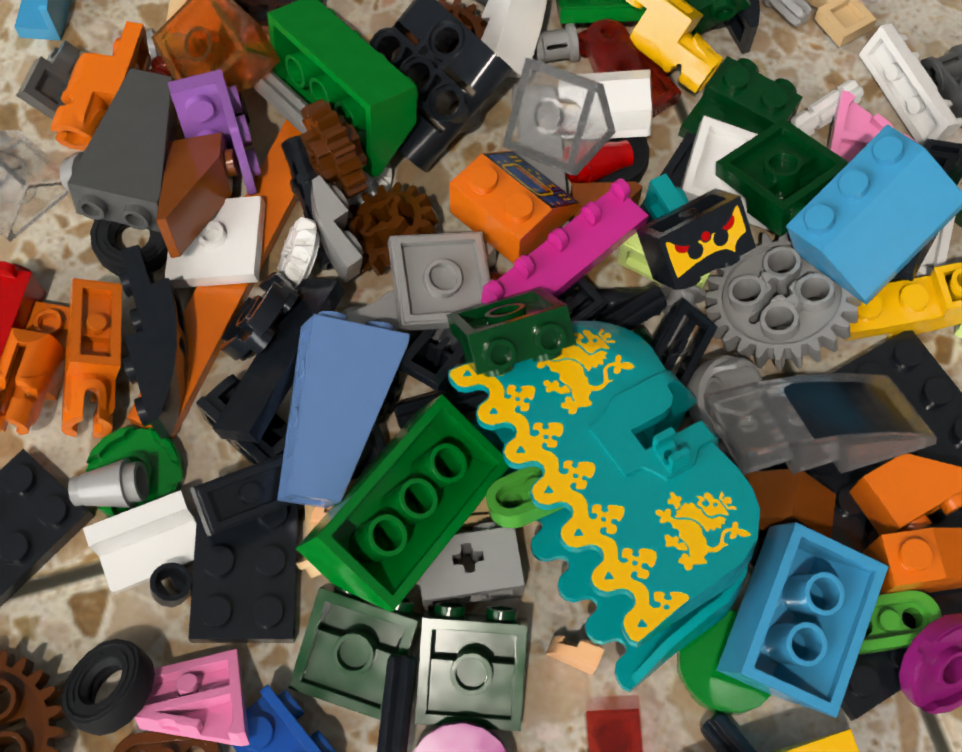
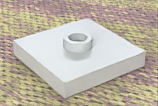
[164,196,266,288]

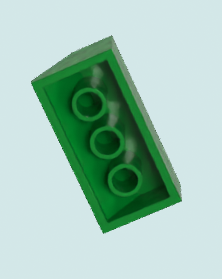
[267,0,418,178]
[296,394,509,612]

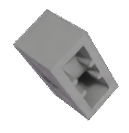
[419,522,525,612]

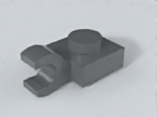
[16,40,80,120]

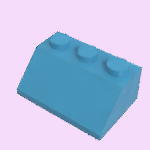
[786,124,962,305]
[716,522,889,718]

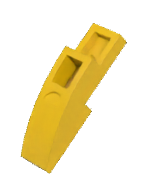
[845,262,962,341]

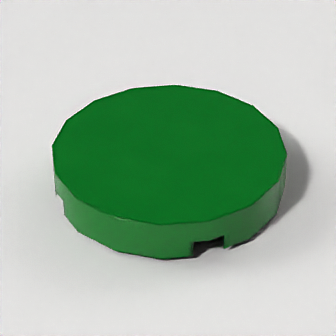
[86,426,185,518]
[677,610,771,715]

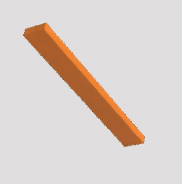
[127,119,302,440]

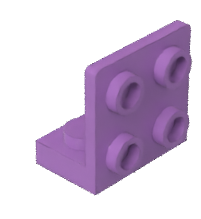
[168,69,261,195]

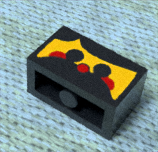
[636,188,756,290]

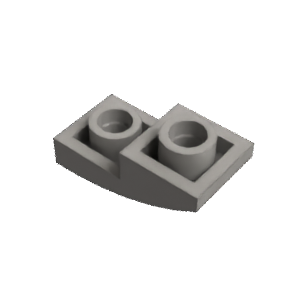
[311,175,363,283]

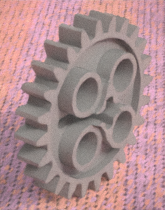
[705,233,861,371]

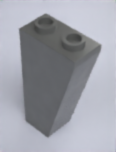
[67,68,178,232]

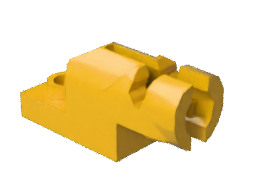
[625,0,724,94]

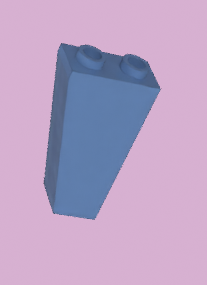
[277,311,409,508]

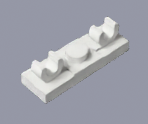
[859,23,962,146]

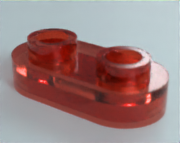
[584,19,643,73]

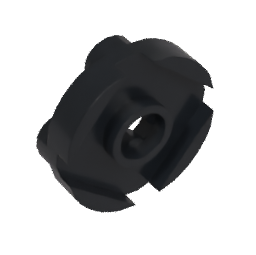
[219,272,299,361]

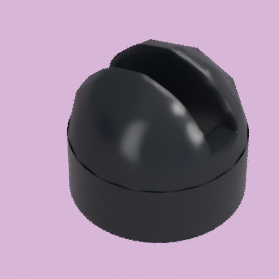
[150,562,192,608]

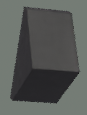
[398,328,466,391]

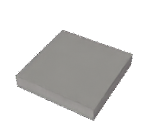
[388,231,490,331]

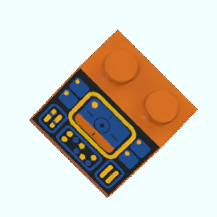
[449,151,581,264]

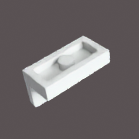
[560,69,653,141]
[83,490,196,594]

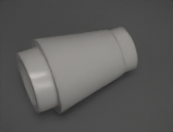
[68,458,150,508]

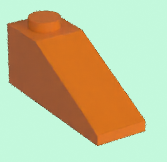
[863,528,962,595]

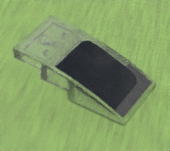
[703,373,937,475]

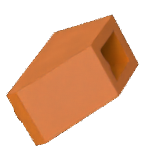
[849,453,962,535]

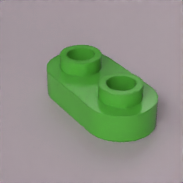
[486,466,563,528]
[859,590,942,654]

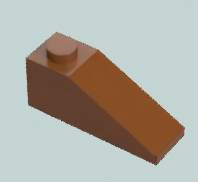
[156,132,240,258]

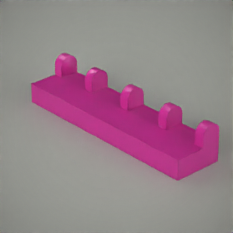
[481,178,649,304]

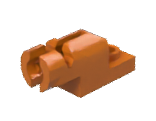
[51,21,151,151]
[61,278,122,438]
[0,301,70,435]

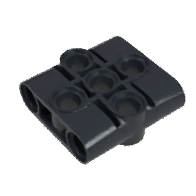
[369,0,513,172]

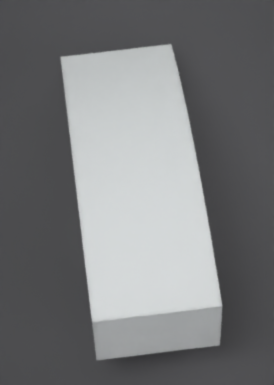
[481,0,547,78]

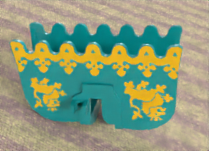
[448,320,760,692]

